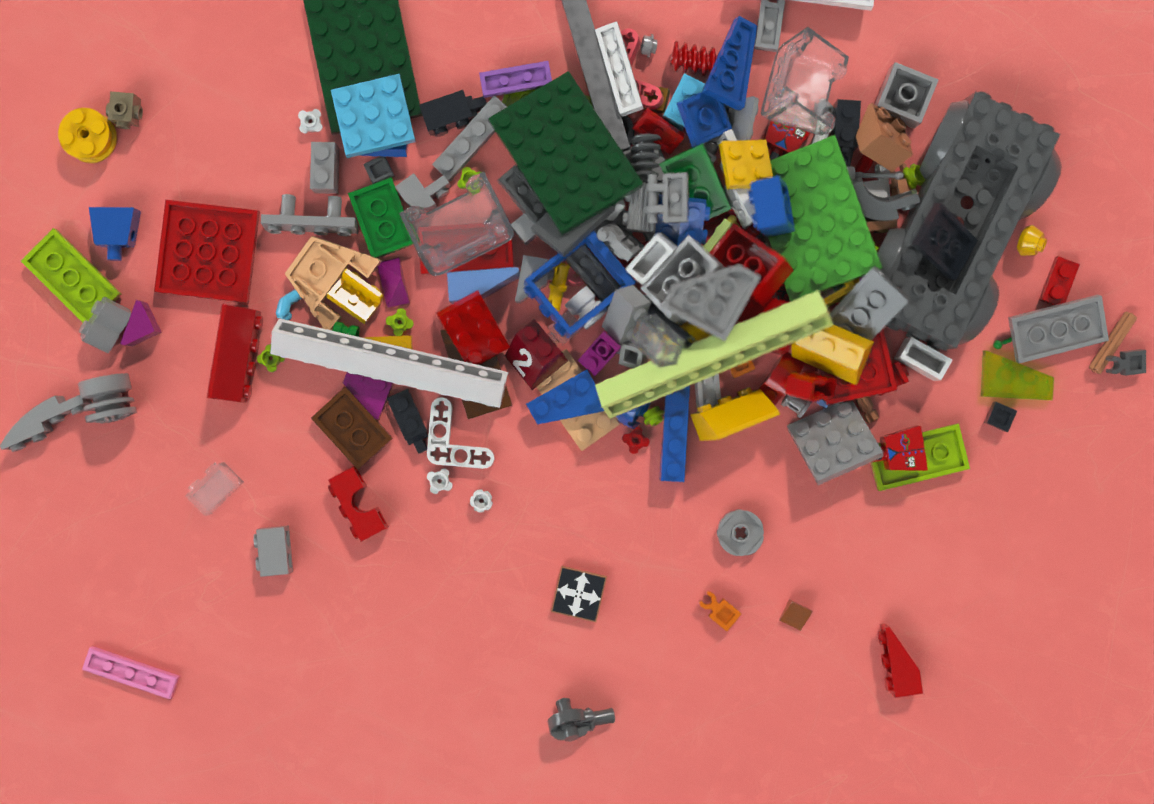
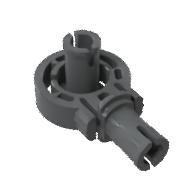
[547,698,615,742]

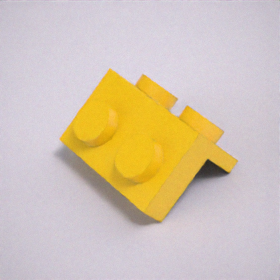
[327,269,383,324]

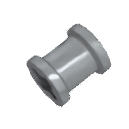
[781,395,812,418]

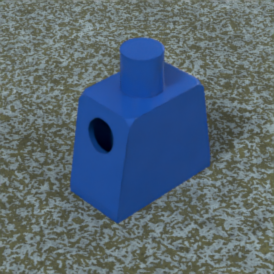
[89,207,141,261]

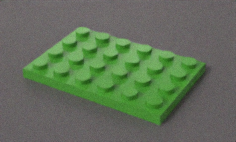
[768,135,883,302]

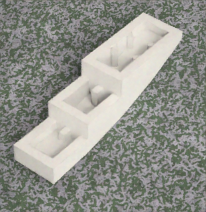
[717,129,755,230]

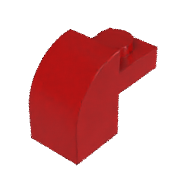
[757,352,805,406]

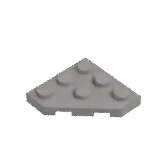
[660,264,761,341]

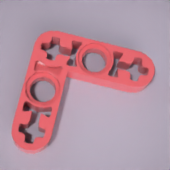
[621,29,664,110]

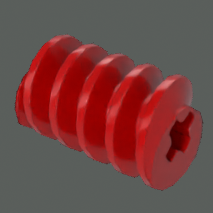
[670,41,720,76]

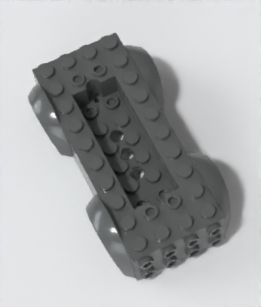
[877,92,1062,352]

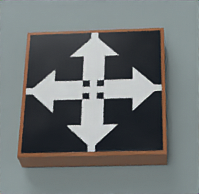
[551,566,607,622]

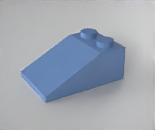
[447,267,520,304]

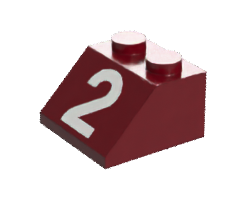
[505,319,568,390]

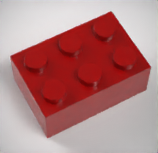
[710,224,794,307]

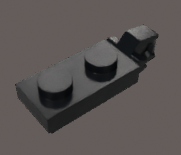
[387,389,428,454]

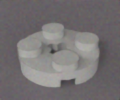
[716,509,764,556]

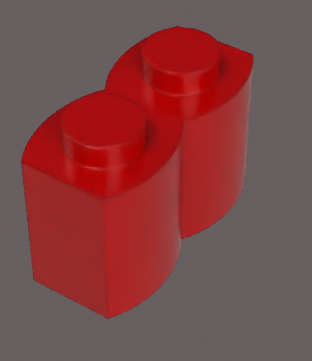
[785,371,837,402]

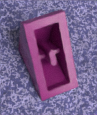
[120,300,162,347]

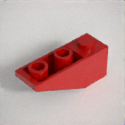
[878,624,923,698]

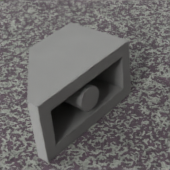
[515,255,555,304]

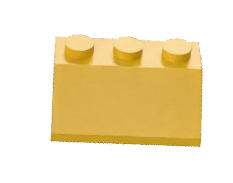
[791,325,873,385]
[691,387,780,441]

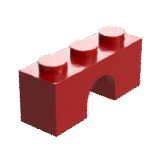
[328,466,389,542]

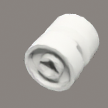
[565,286,608,330]

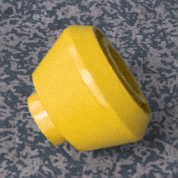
[1017,225,1047,256]

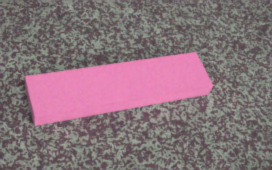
[82,646,180,699]

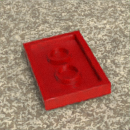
[436,290,510,365]

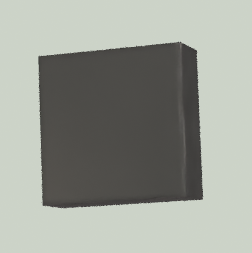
[363,156,395,184]

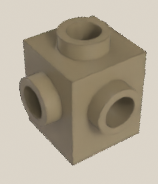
[106,91,143,129]

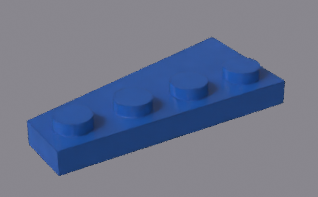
[702,16,757,111]

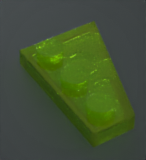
[981,350,1054,401]

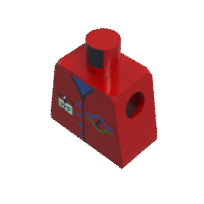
[763,105,816,160]
[871,426,928,471]

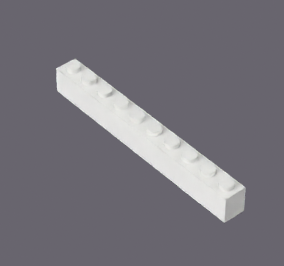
[271,318,508,408]

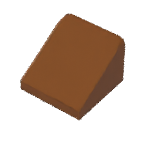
[780,599,813,631]

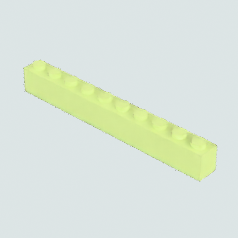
[595,291,833,419]

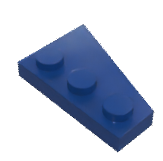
[526,370,604,425]

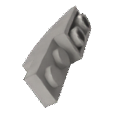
[0,395,92,452]

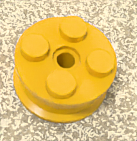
[58,108,117,163]

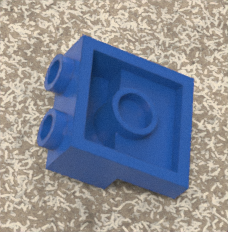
[654,194,710,246]

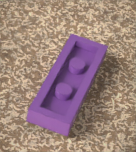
[479,61,552,98]

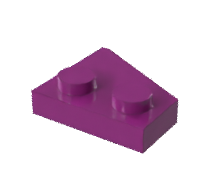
[343,372,393,420]

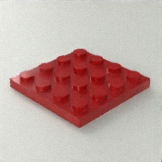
[154,199,260,303]

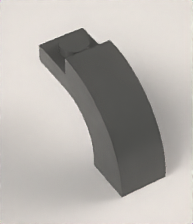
[852,177,920,221]

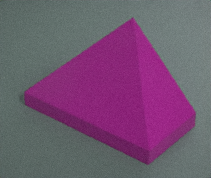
[378,258,410,308]

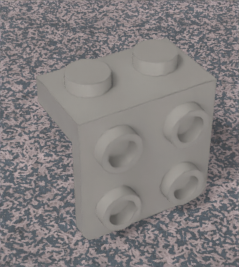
[709,96,759,144]

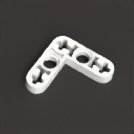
[427,397,495,469]

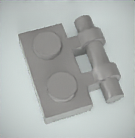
[646,173,688,224]
[597,223,644,261]

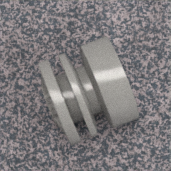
[78,373,137,424]

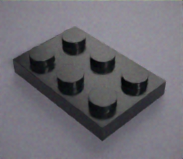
[912,202,978,281]

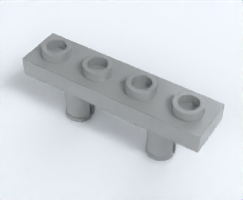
[261,194,358,236]

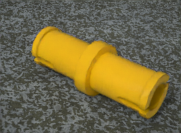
[548,263,570,311]

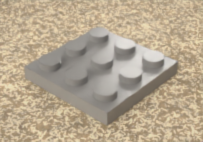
[787,400,883,485]

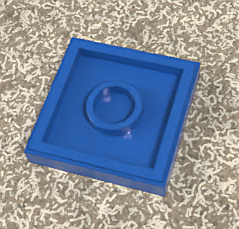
[676,91,732,148]

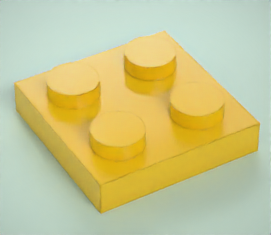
[719,140,773,189]

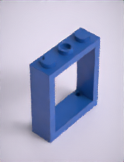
[523,230,636,339]

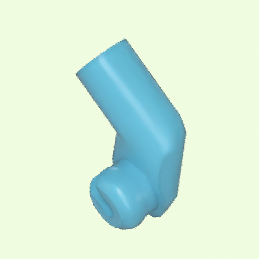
[275,289,302,321]

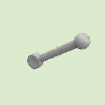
[855,171,904,180]

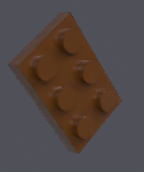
[311,387,393,470]

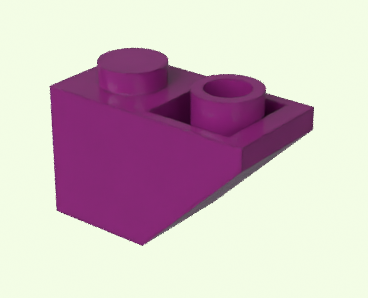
[578,331,621,376]

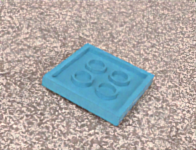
[331,74,416,158]

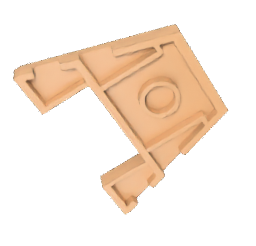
[285,236,382,331]

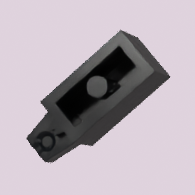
[419,90,487,137]
[830,99,861,167]

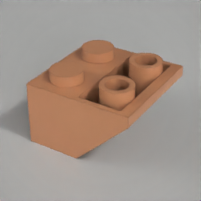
[856,103,913,172]

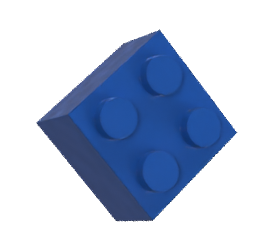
[748,176,795,238]

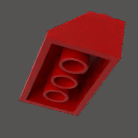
[207,304,263,403]

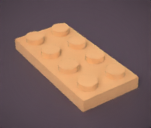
[537,349,620,451]

